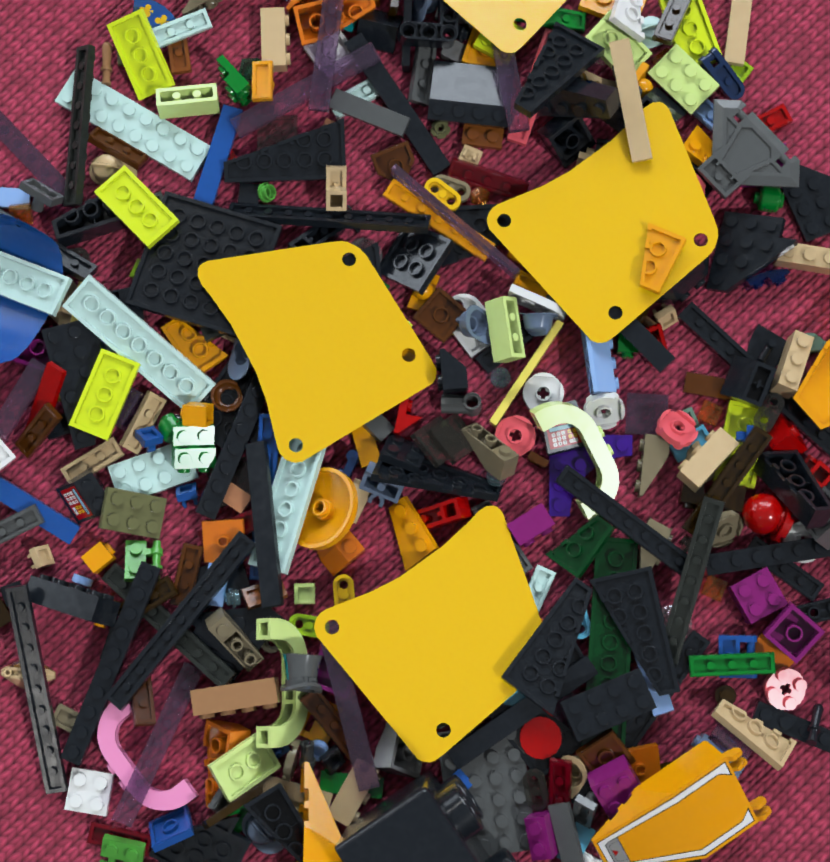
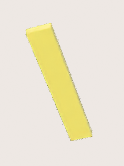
[489,320,564,428]

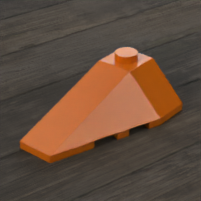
[293,0,376,46]
[317,530,366,577]
[203,719,251,808]

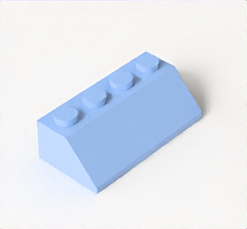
[580,329,619,395]

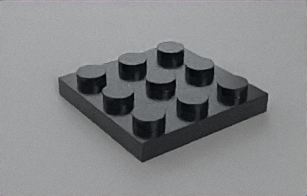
[380,230,455,295]

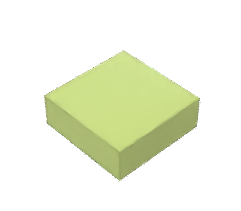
[294,583,316,605]

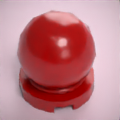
[742,493,794,543]

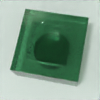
[239,58,261,80]

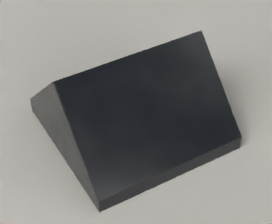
[356,9,403,55]

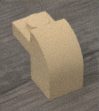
[326,165,347,211]

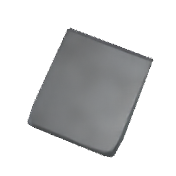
[441,36,467,63]

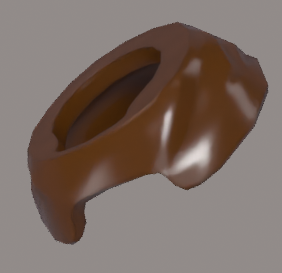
[211,379,243,412]

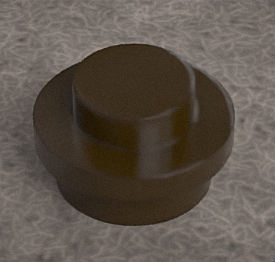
[715,685,736,704]

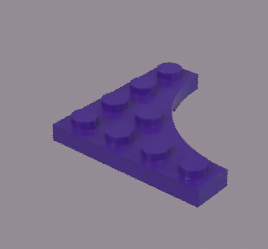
[549,435,633,517]

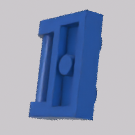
[719,635,757,678]

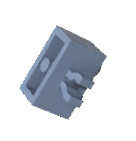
[359,461,405,508]

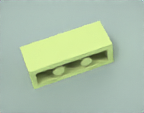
[156,83,220,119]
[485,296,526,363]

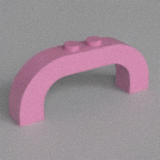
[97,701,199,811]

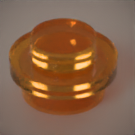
[470,187,490,205]

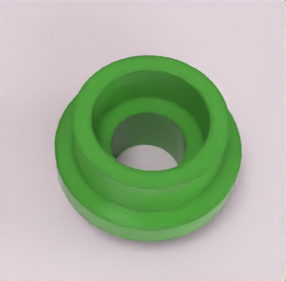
[258,182,276,203]

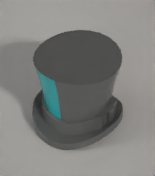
[280,653,322,694]

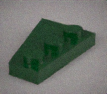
[545,515,616,579]

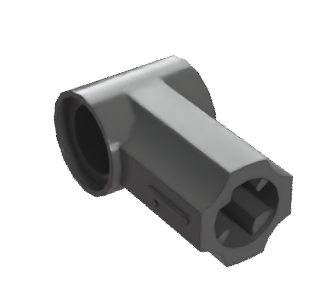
[441,392,482,417]

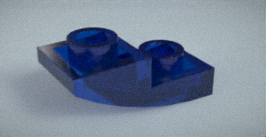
[743,269,790,291]

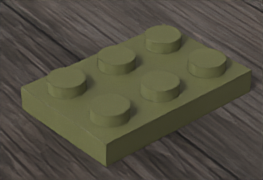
[98,487,167,539]

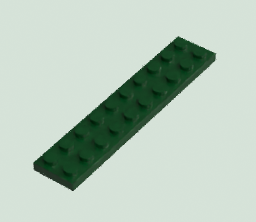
[581,537,638,747]

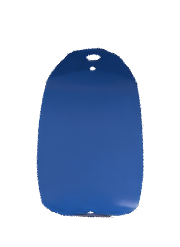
[0,213,63,364]

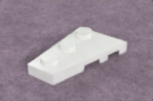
[609,0,645,43]

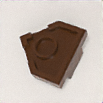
[370,140,415,185]

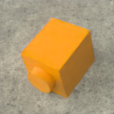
[180,402,214,428]
[81,541,117,574]

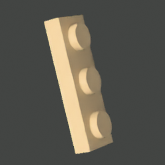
[118,390,167,455]
[60,437,125,482]

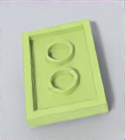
[585,10,652,70]
[648,44,720,116]
[207,732,282,803]

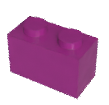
[507,503,555,548]
[524,810,559,861]

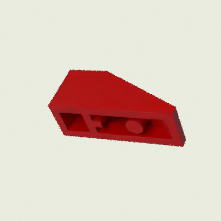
[416,497,473,530]

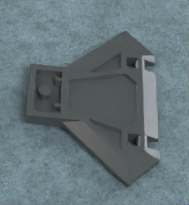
[696,99,800,200]

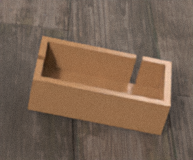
[190,677,282,719]

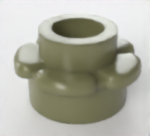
[430,121,450,139]

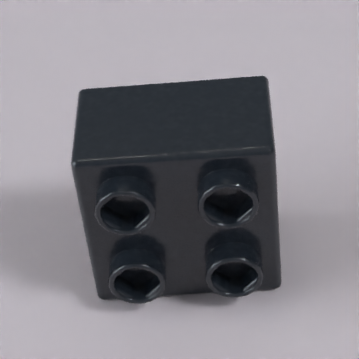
[335,771,517,862]

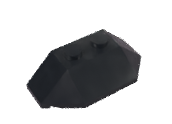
[654,243,709,304]

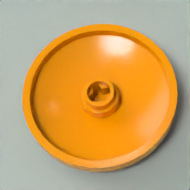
[297,467,358,550]

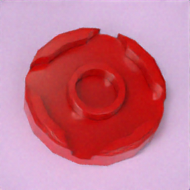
[519,716,562,759]

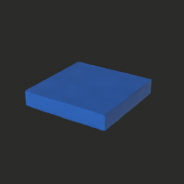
[148,805,194,853]

